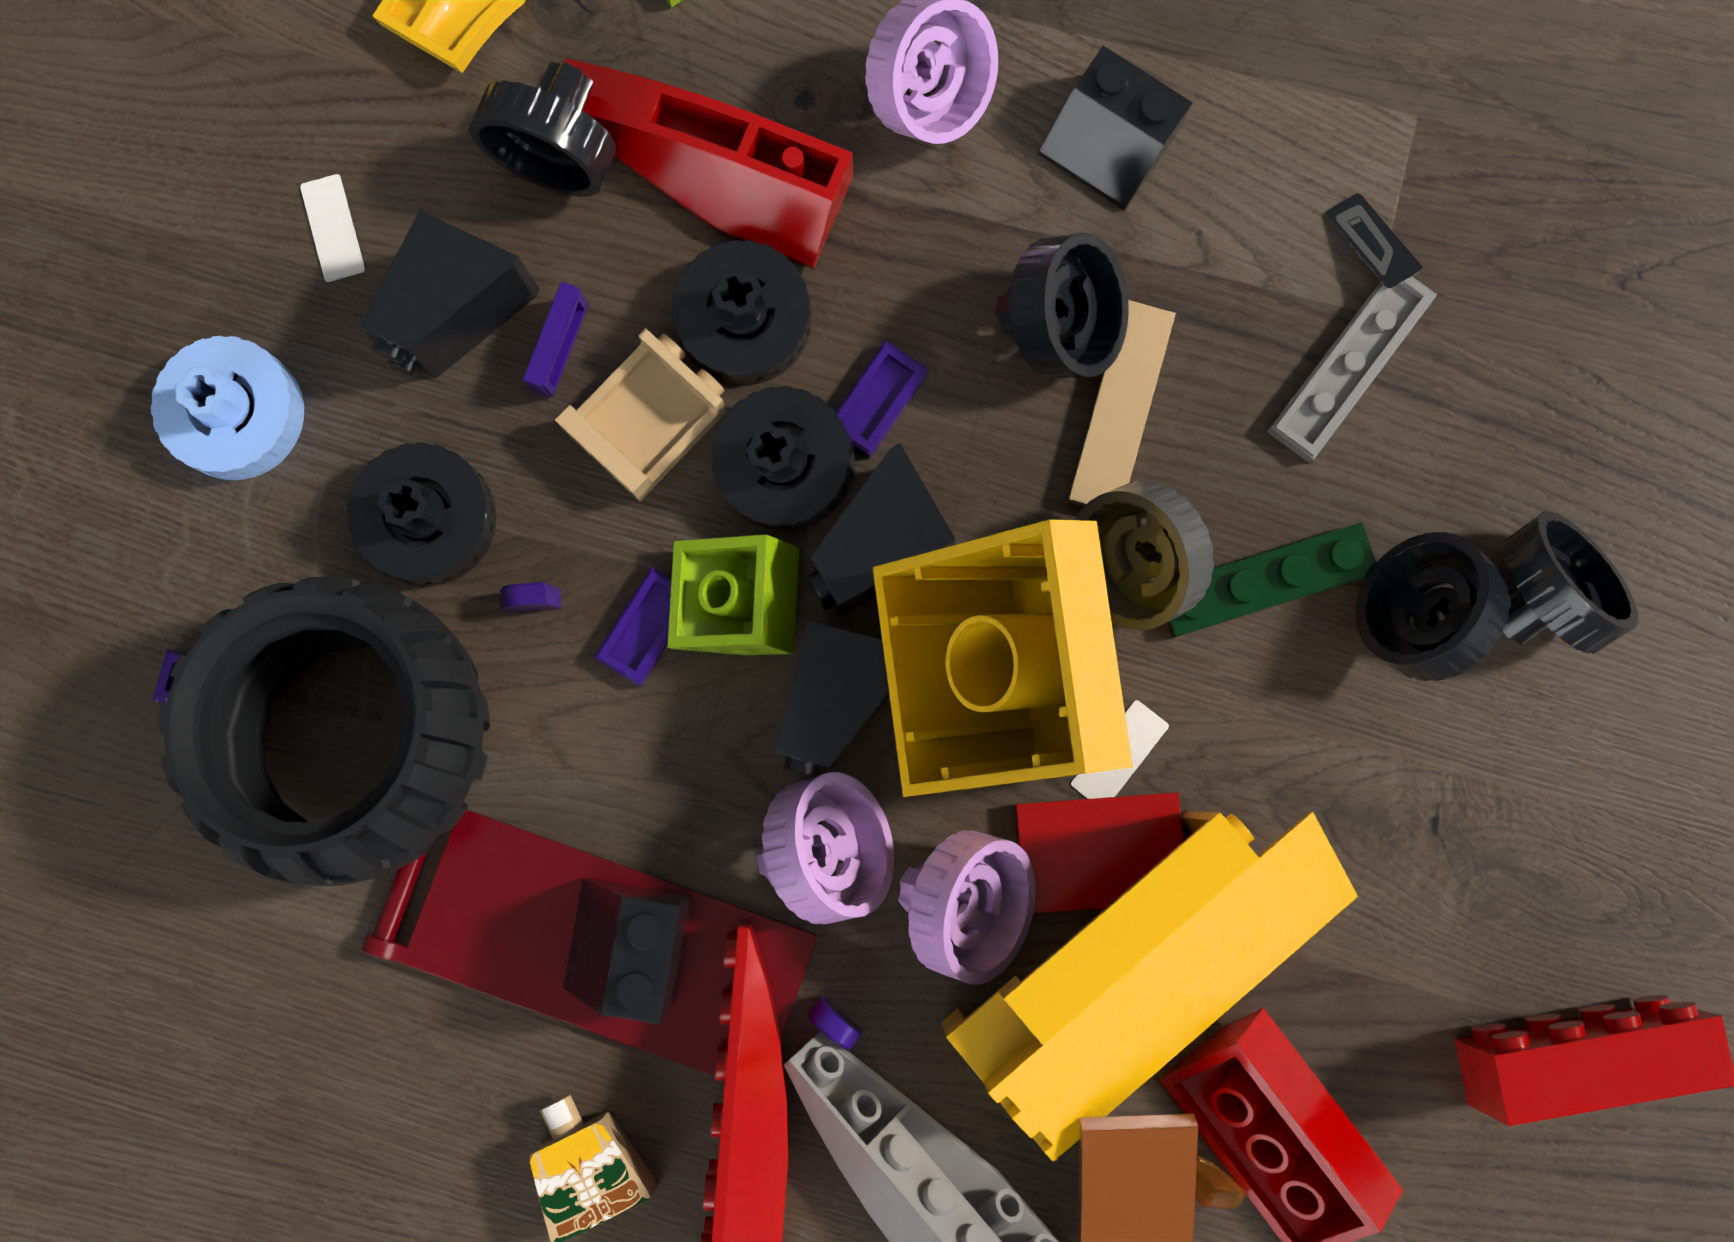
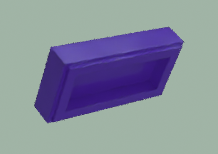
[523,281,589,399]
[836,340,929,458]
[594,567,671,687]

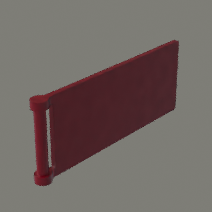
[361,809,817,1076]

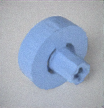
[151,336,304,480]

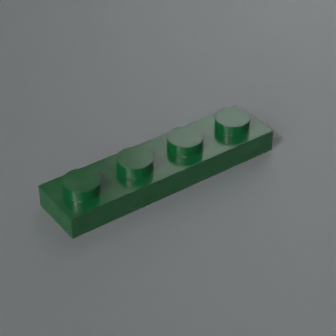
[1167,522,1376,639]

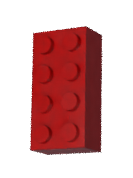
[1454,995,1734,1126]

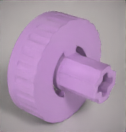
[865,0,998,144]
[756,772,894,925]
[898,830,1036,985]

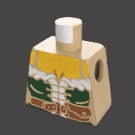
[529,1094,658,1242]

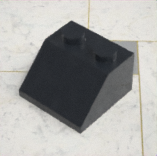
[1038,45,1193,210]

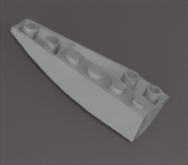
[784,1031,1060,1242]

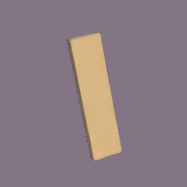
[1067,300,1176,507]

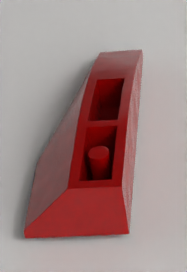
[564,58,854,270]
[700,921,789,1242]

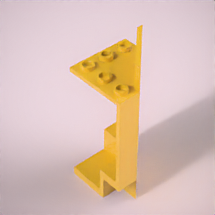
[941,811,1358,1162]

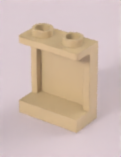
[555,328,727,502]

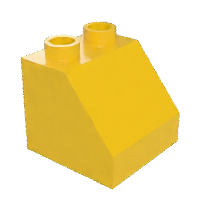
[873,519,1133,797]

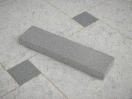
[1267,277,1437,463]

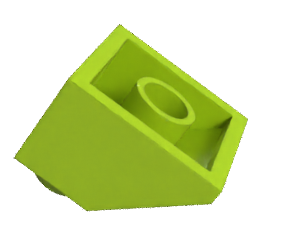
[667,535,799,655]

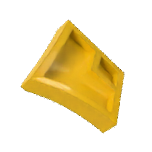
[372,0,526,74]

